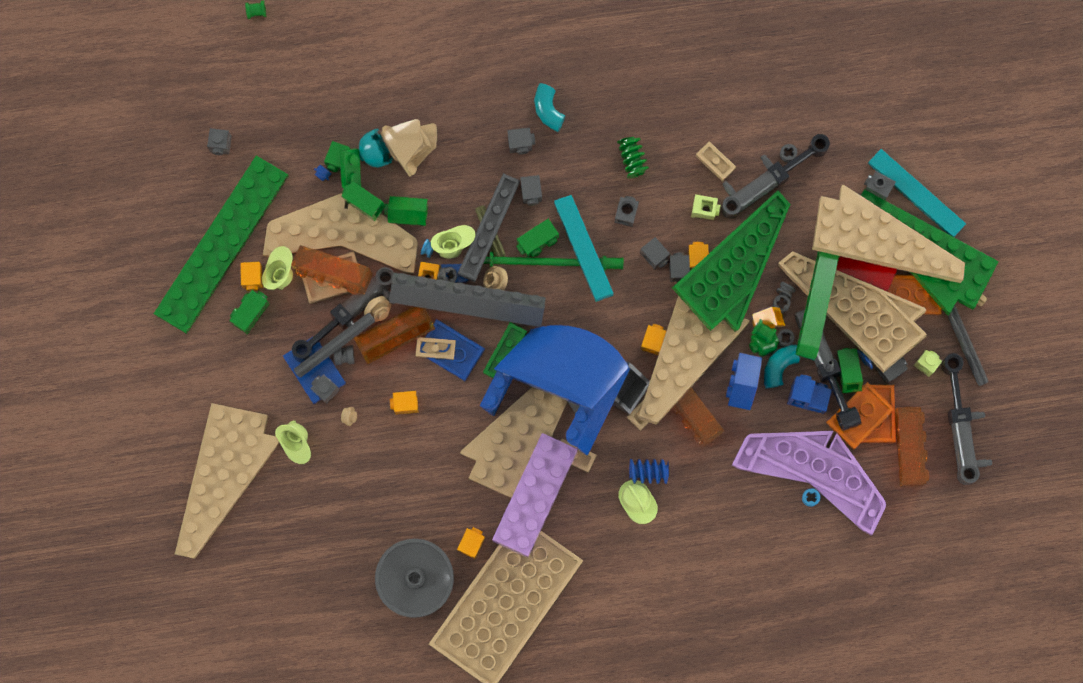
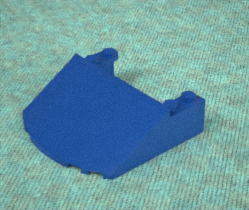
[480,325,630,455]

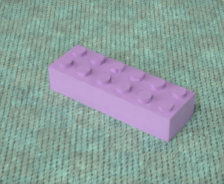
[492,433,578,558]

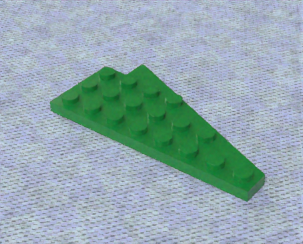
[861,189,999,315]
[672,191,791,332]

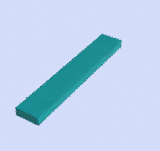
[868,149,966,237]
[554,195,614,302]

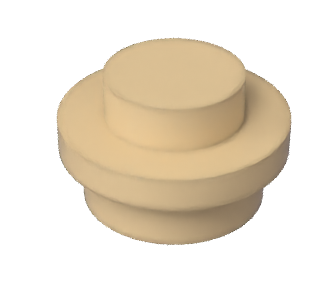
[341,407,357,426]

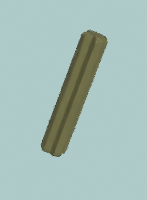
[476,205,505,257]

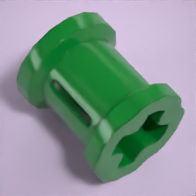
[245,0,267,19]
[751,319,777,344]

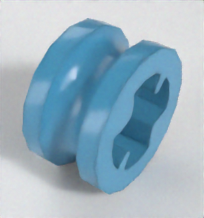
[420,239,434,258]
[802,489,820,507]

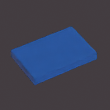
[420,319,485,382]
[283,337,346,404]

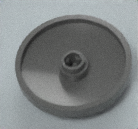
[375,539,454,618]

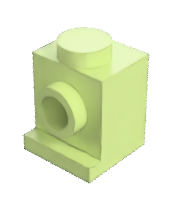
[691,194,720,220]
[914,350,942,377]

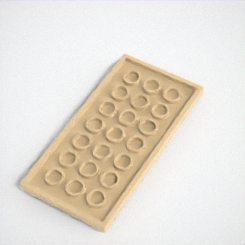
[429,531,583,683]

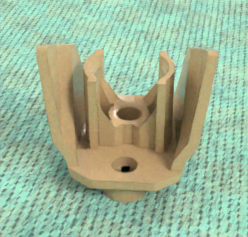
[381,119,437,177]

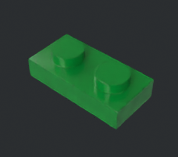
[340,148,361,188]

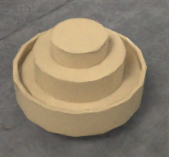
[483,266,508,291]
[364,296,391,322]

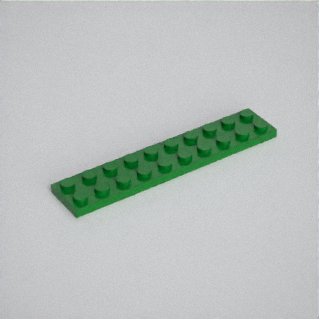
[153,155,289,334]

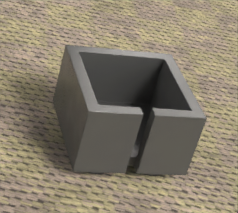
[613,361,650,414]

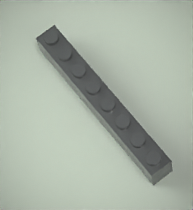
[389,273,546,327]

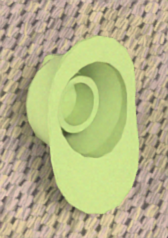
[431,225,475,259]
[262,246,293,290]
[275,421,311,464]
[618,480,658,524]

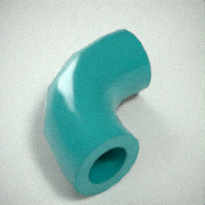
[534,83,566,132]
[764,344,800,389]

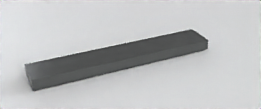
[457,173,520,282]

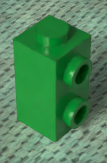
[341,181,385,221]
[384,196,428,226]
[516,218,559,258]
[229,290,270,335]
[837,348,863,393]

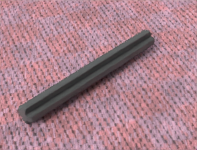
[947,305,988,386]
[294,313,375,378]

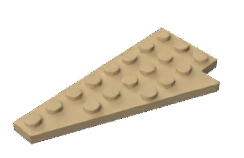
[812,185,965,283]
[778,251,927,373]
[638,296,750,425]
[460,387,567,498]
[175,403,280,559]

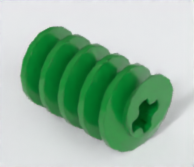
[617,137,649,179]

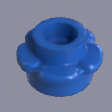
[314,165,331,181]

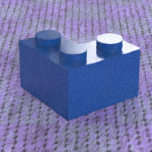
[726,353,762,410]
[787,375,832,414]

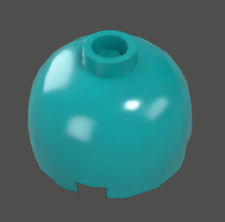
[359,129,393,168]

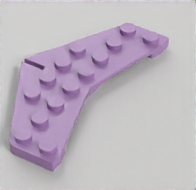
[731,431,886,535]

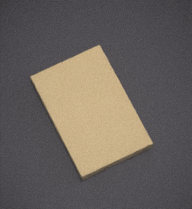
[299,252,364,304]

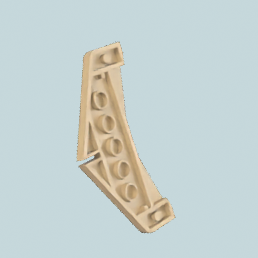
[263,193,418,274]

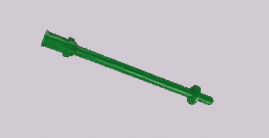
[483,252,624,271]

